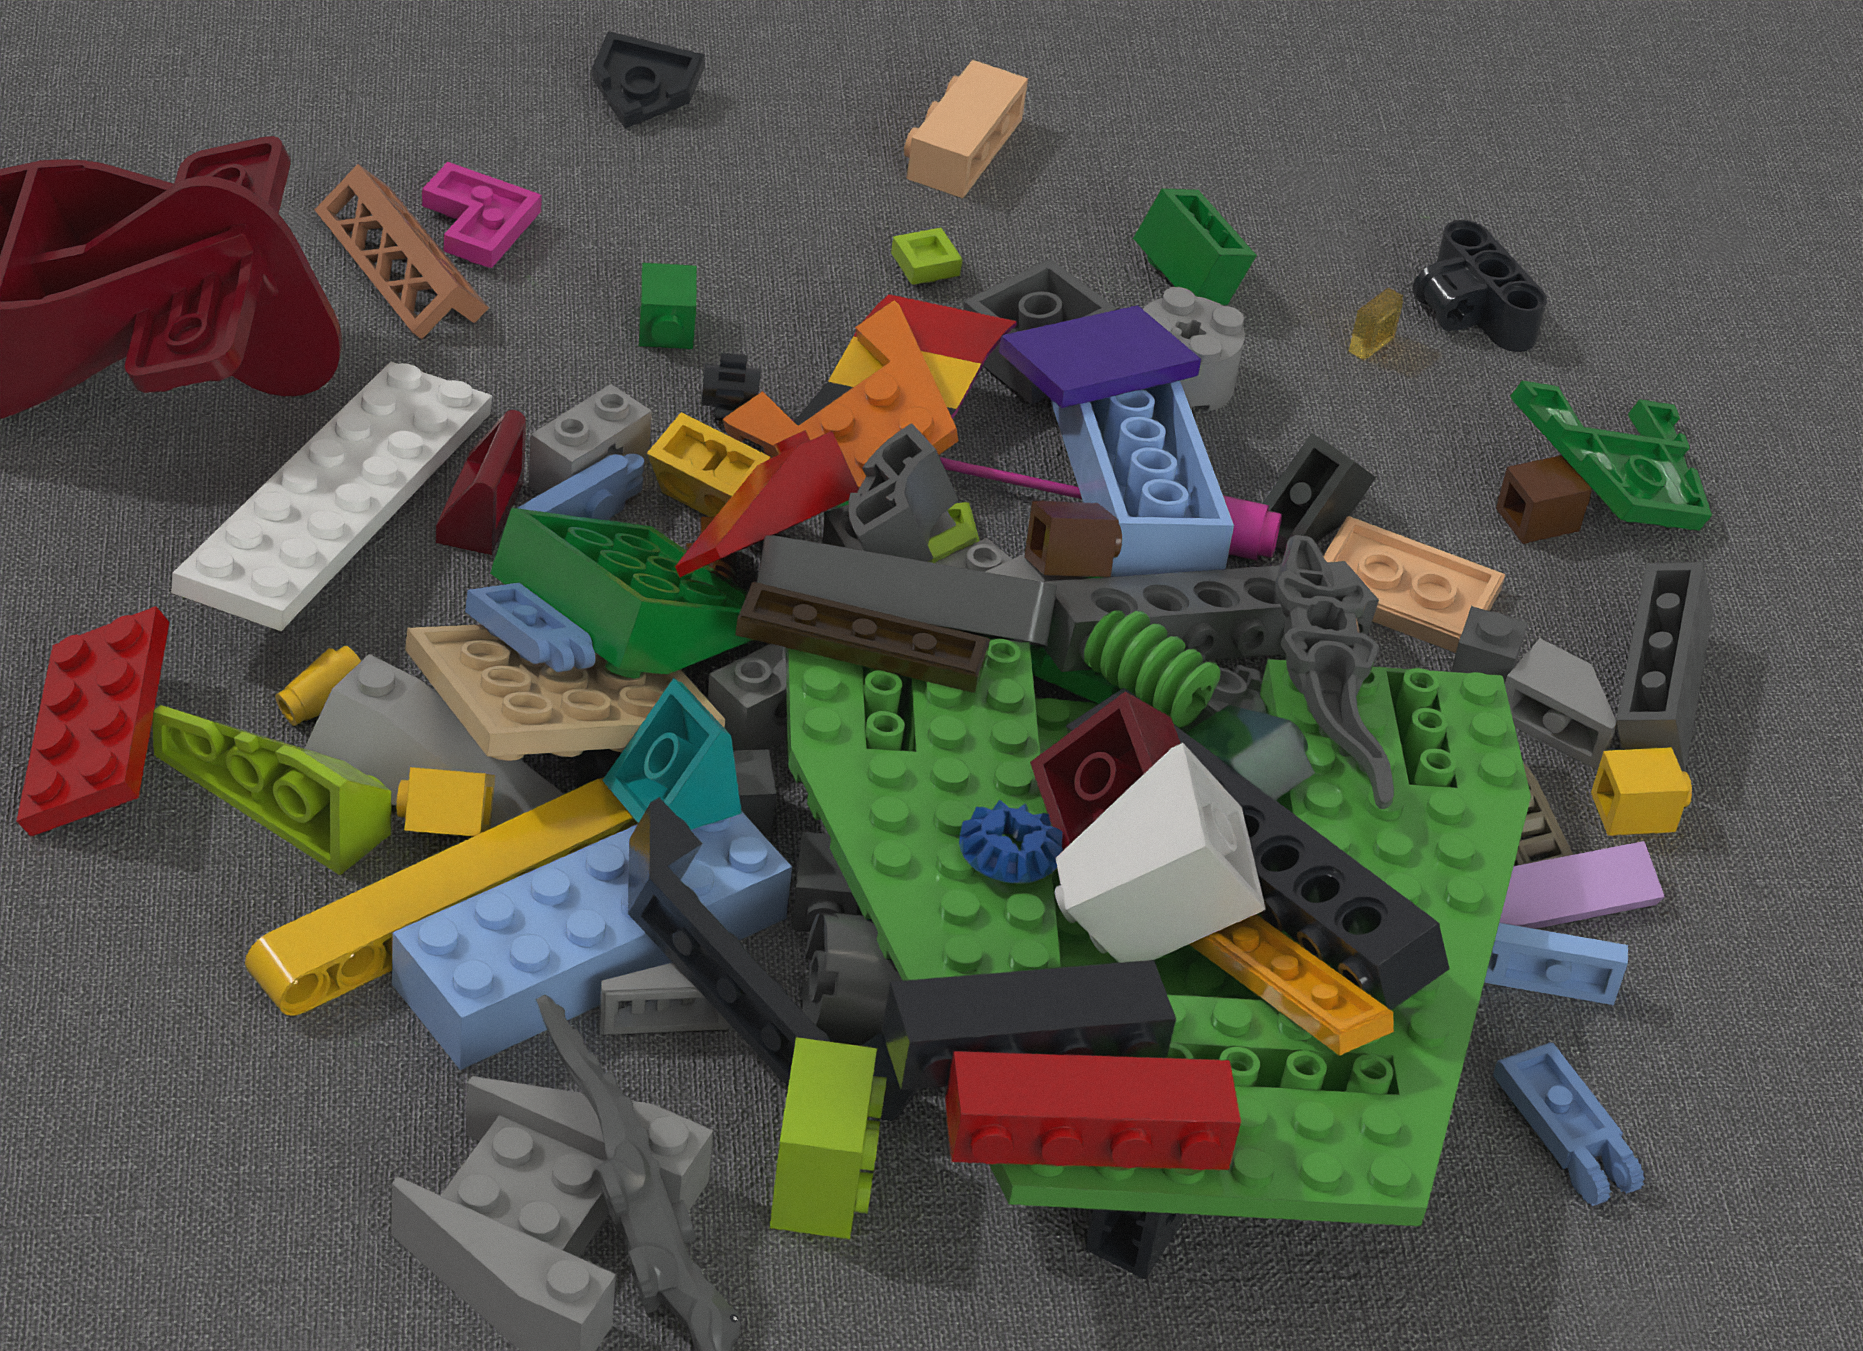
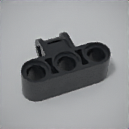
[1412,220,1547,352]

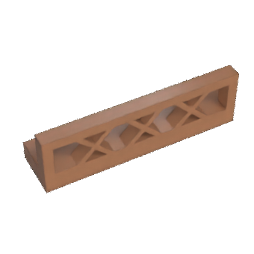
[315,164,489,339]

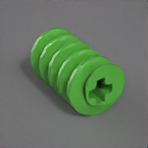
[1084,610,1221,728]

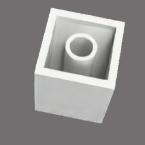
[1055,743,1266,963]

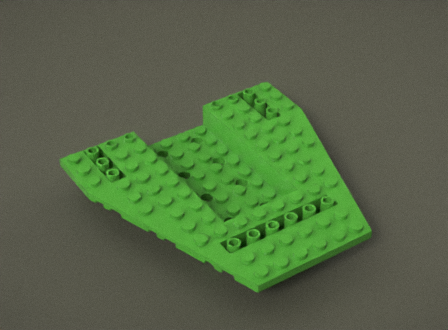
[785,639,1531,1226]

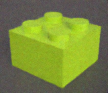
[770,1037,886,1239]

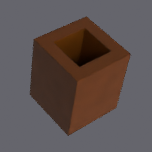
[1496,455,1592,544]
[1024,501,1122,577]

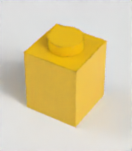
[1591,747,1692,836]
[396,767,495,836]

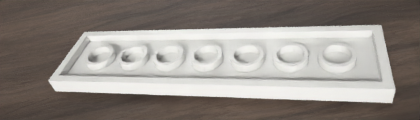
[171,362,492,631]

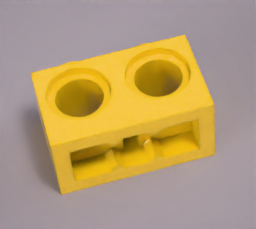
[647,412,771,517]

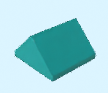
[602,678,742,830]

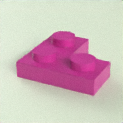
[422,162,542,269]

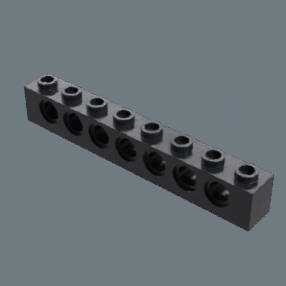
[1066,688,1450,1010]

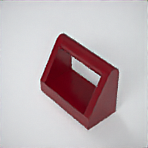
[436,410,526,555]

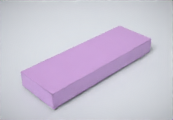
[1499,841,1665,929]

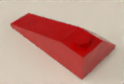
[675,430,859,577]

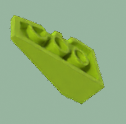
[152,705,391,876]

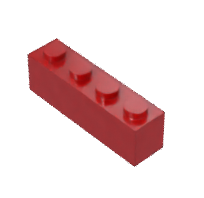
[945,1051,1241,1170]

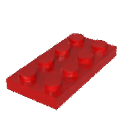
[16,606,170,837]

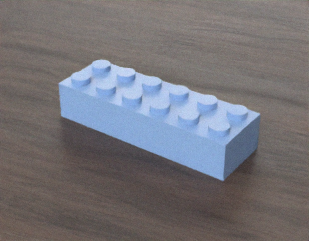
[1050,381,1234,577]
[392,811,792,1070]

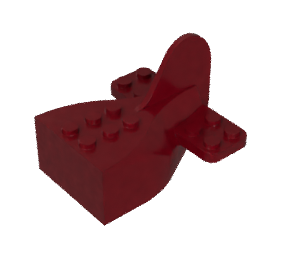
[0,136,342,419]

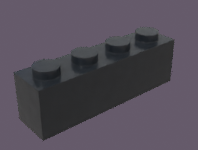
[882,960,1176,1090]

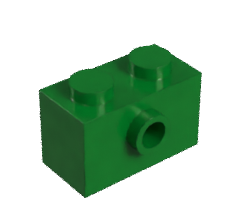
[1133,188,1257,305]

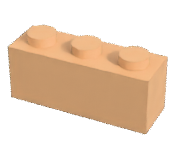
[904,60,1028,198]

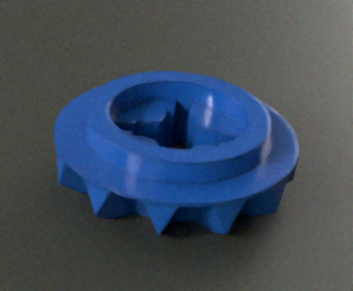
[959,800,1063,883]

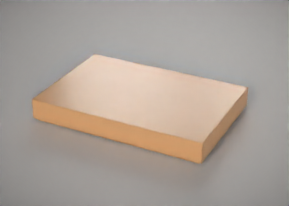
[1323,516,1505,653]

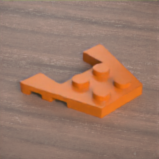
[723,300,959,488]

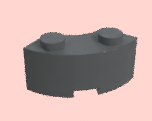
[848,423,959,562]

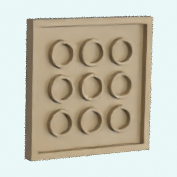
[405,624,725,761]

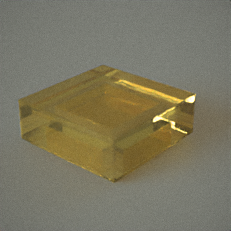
[1348,287,1403,360]

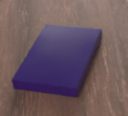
[999,305,1201,408]

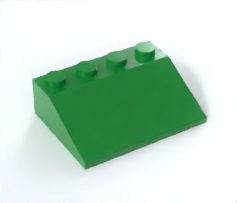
[490,508,753,678]

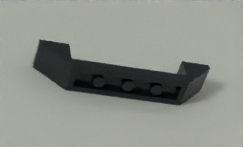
[628,797,919,1121]

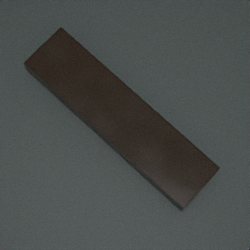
[735,582,990,693]

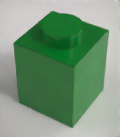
[639,262,697,349]

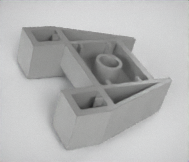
[391,1076,714,1351]

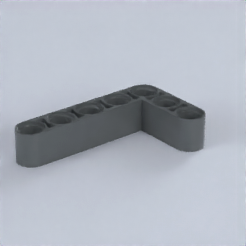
[757,535,1057,646]

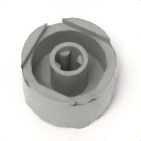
[1143,287,1245,412]

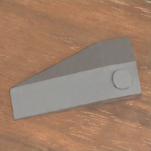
[304,654,564,828]

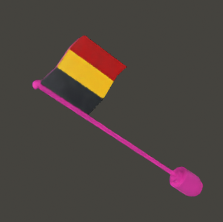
[791,294,1282,561]

